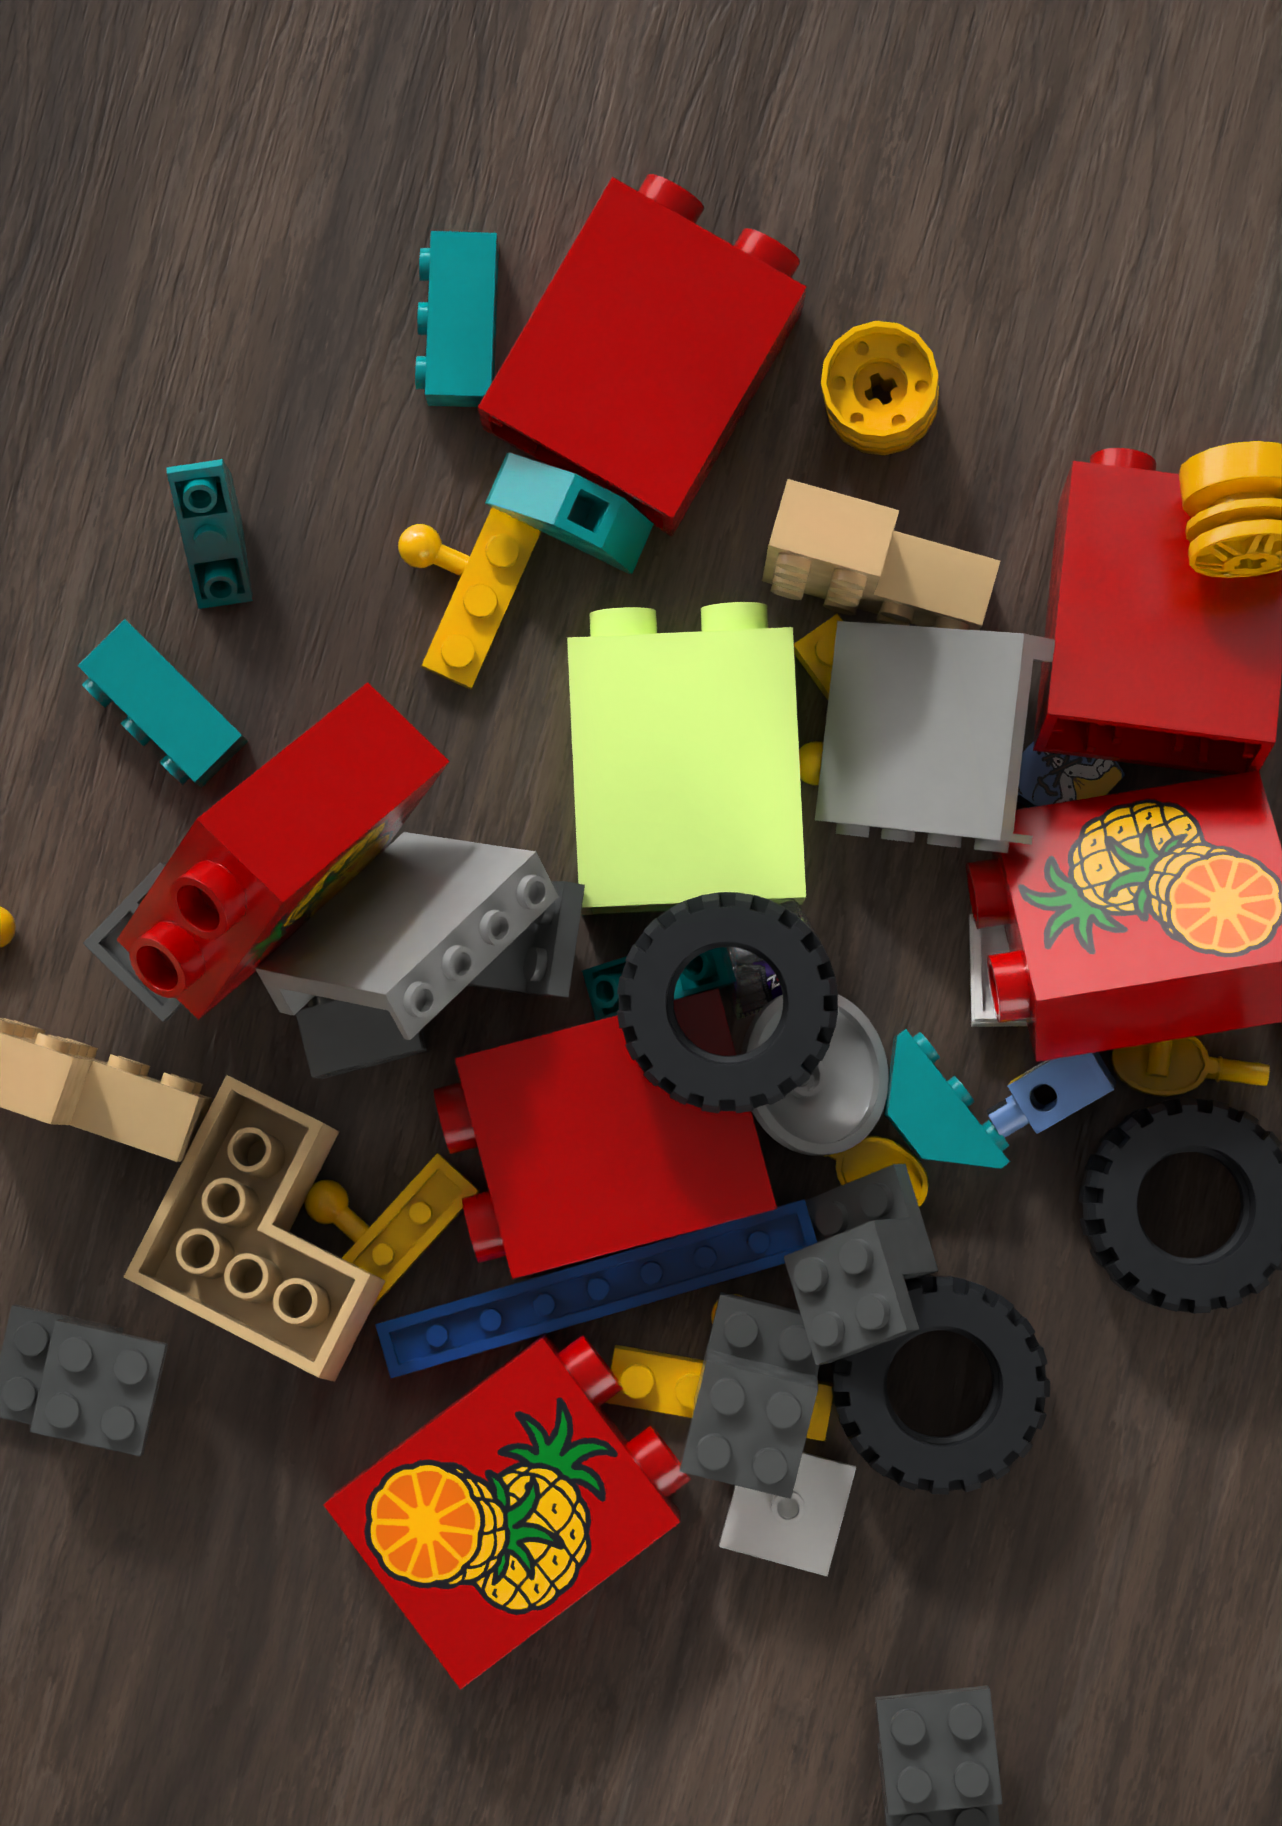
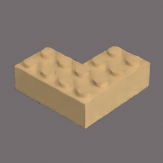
[762,479,1000,630]
[0,1018,213,1162]
[124,1075,386,1382]

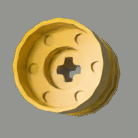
[821,321,939,455]
[1179,441,1282,578]

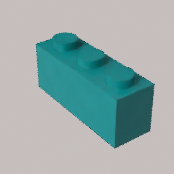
[415,231,499,407]
[77,619,248,788]

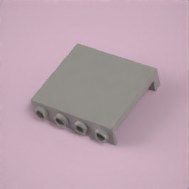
[815,621,1055,853]
[255,832,559,1040]

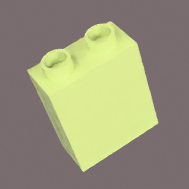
[567,602,806,915]

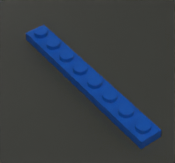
[375,1199,817,1378]

